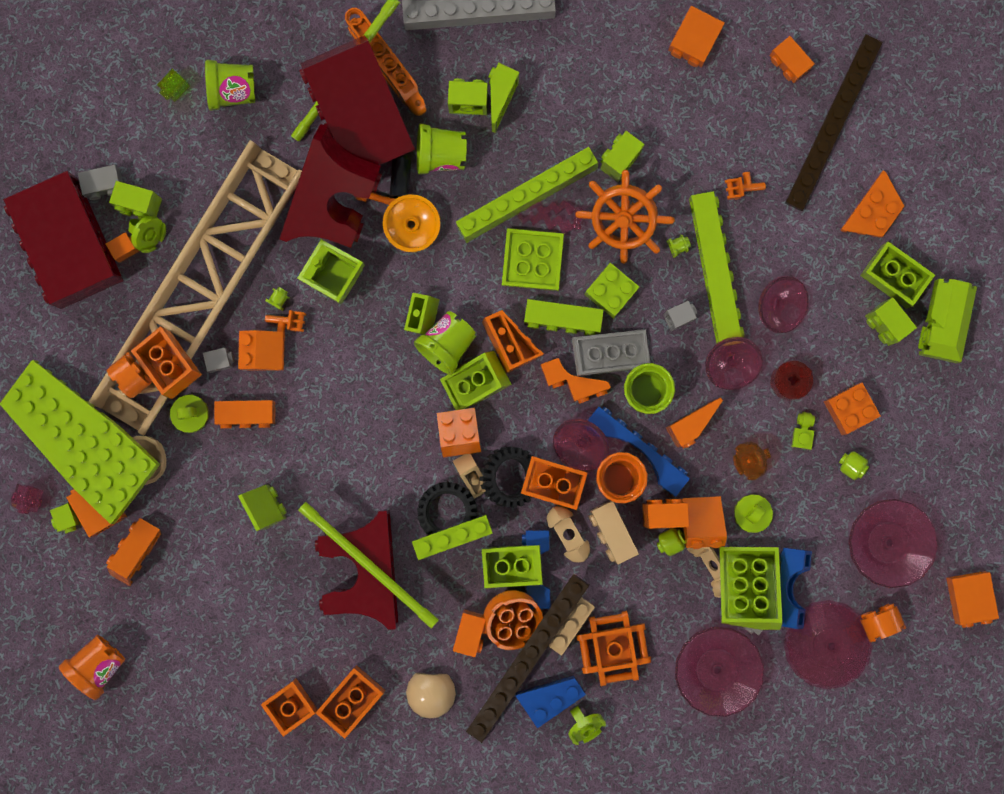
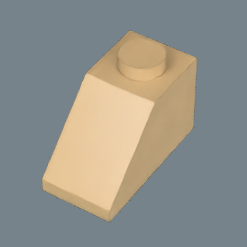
[453,454,486,499]

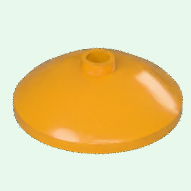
[383,194,440,252]

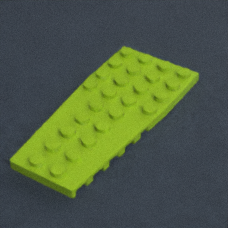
[0,360,160,524]

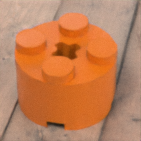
[107,351,153,398]
[860,603,907,642]

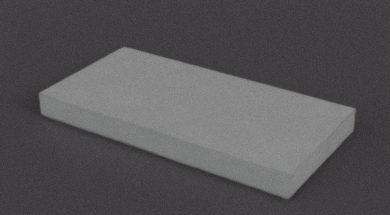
[572,329,651,376]

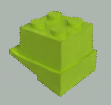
[297,239,365,304]

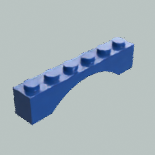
[584,406,690,497]

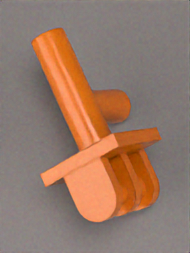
[725,172,766,200]
[265,310,306,332]

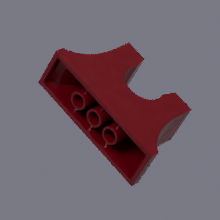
[279,124,382,248]
[315,510,399,630]

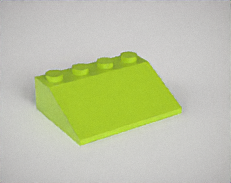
[719,547,782,630]

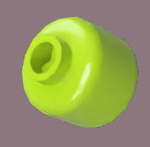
[839,452,869,480]
[657,528,686,556]

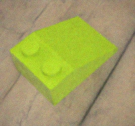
[489,62,519,133]
[440,351,512,410]
[238,485,287,531]
[482,545,543,588]

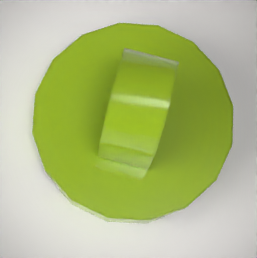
[128,215,166,253]
[170,395,209,433]
[734,495,773,533]
[568,705,606,745]

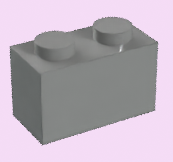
[78,165,123,200]
[663,301,697,332]

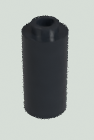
[389,155,411,199]

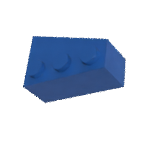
[515,675,586,728]

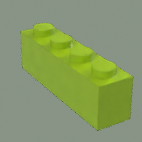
[524,299,603,336]
[412,515,493,560]

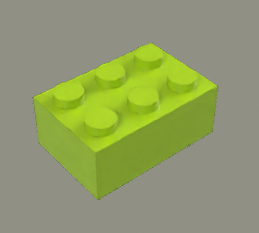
[860,242,935,309]

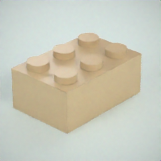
[588,501,639,564]

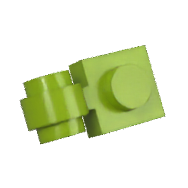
[791,412,815,450]

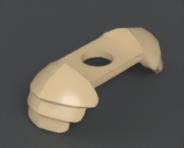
[547,506,590,563]
[687,547,721,598]

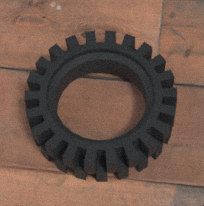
[480,447,534,508]
[417,482,477,535]

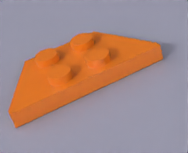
[841,170,904,238]

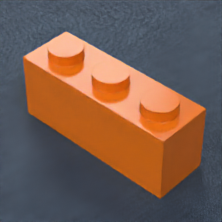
[214,400,275,429]

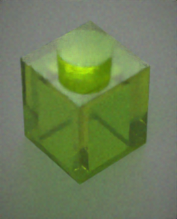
[157,68,190,102]

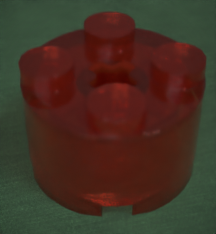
[770,361,813,401]

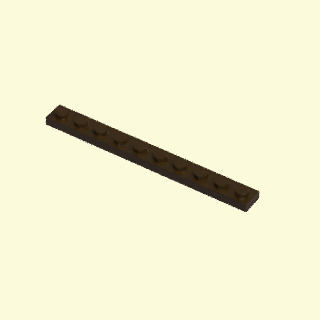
[785,34,883,211]
[466,573,590,743]

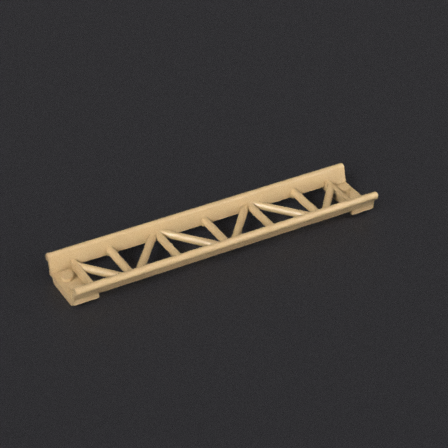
[89,140,302,436]

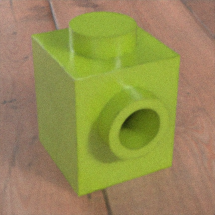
[50,503,81,534]

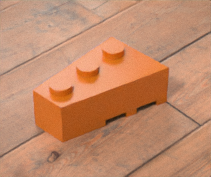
[482,310,544,373]
[106,518,161,586]

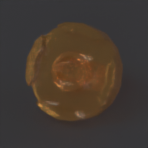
[733,441,771,480]

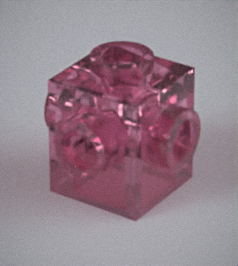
[11,484,43,515]

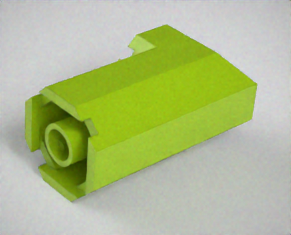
[918,279,977,364]

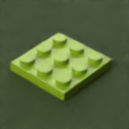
[502,228,564,291]

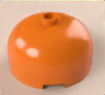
[483,590,543,650]

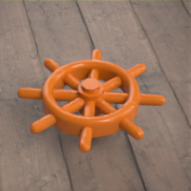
[575,170,675,264]

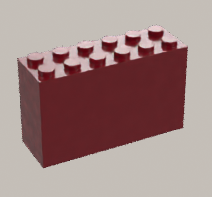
[299,35,415,165]
[3,171,124,309]

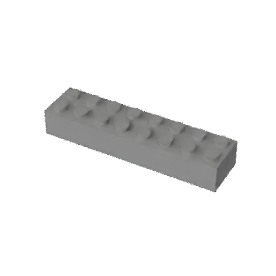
[402,0,555,30]

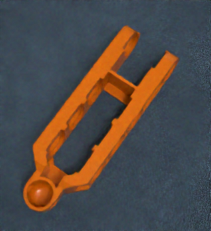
[345,8,427,116]

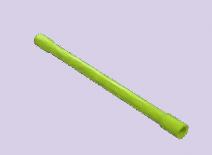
[291,0,400,142]
[298,502,439,629]

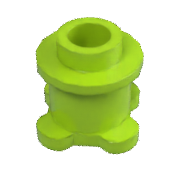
[667,234,691,258]
[265,287,290,311]

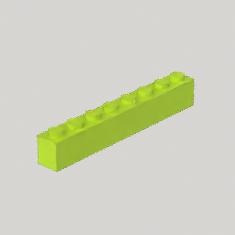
[456,147,598,243]
[689,191,744,347]

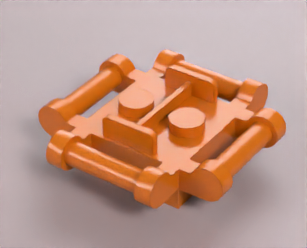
[576,611,651,686]

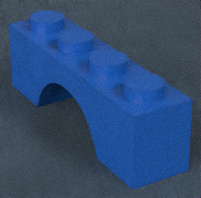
[522,530,550,609]
[780,548,812,629]

